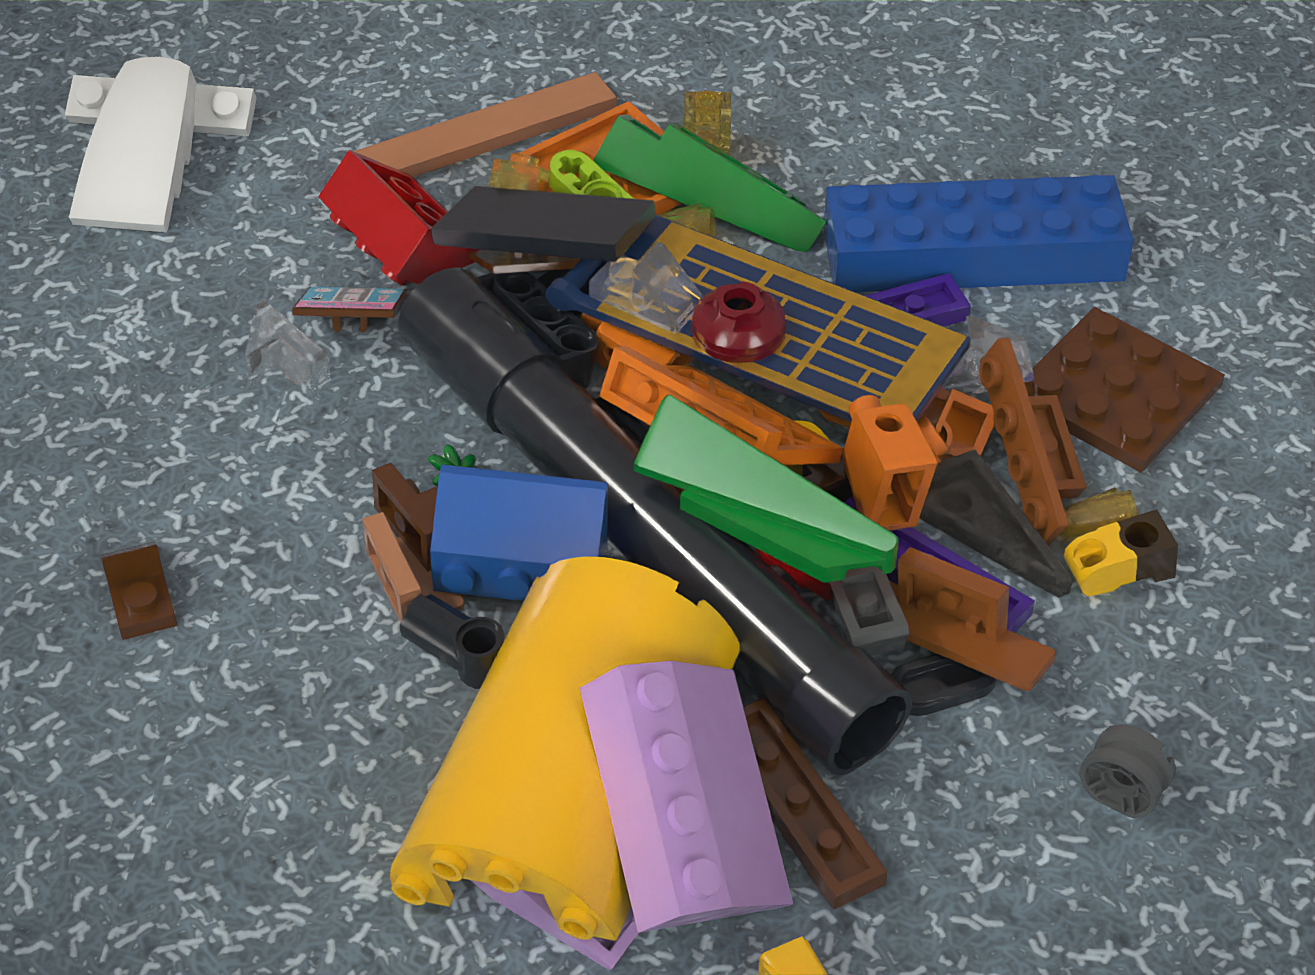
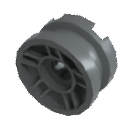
[1079,724,1177,818]

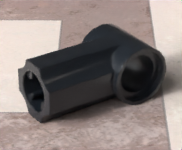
[400,594,505,689]

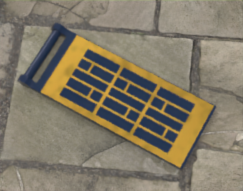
[545,215,971,422]

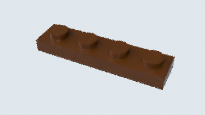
[743,697,887,910]

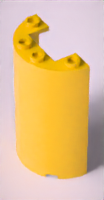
[390,557,740,941]

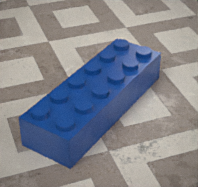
[823,175,1134,293]

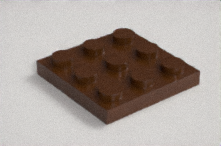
[1023,306,1225,473]

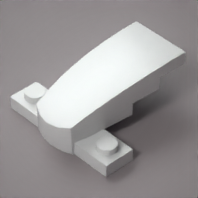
[65,57,257,232]

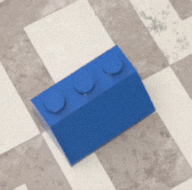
[430,465,608,601]

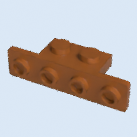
[979,338,1087,548]
[835,547,1056,691]

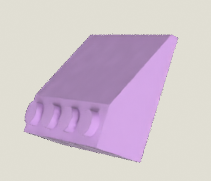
[580,661,793,933]

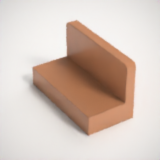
[362,512,464,623]

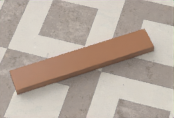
[353,72,617,177]

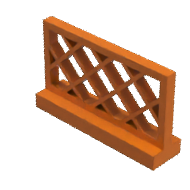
[599,347,844,465]

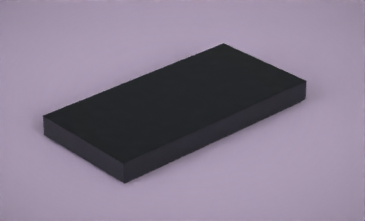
[431,186,656,262]

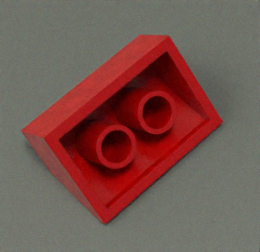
[318,150,482,286]

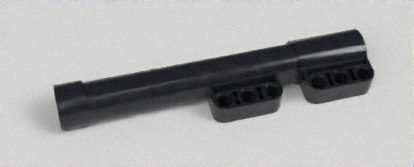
[398,267,912,776]

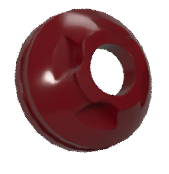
[691,281,786,363]

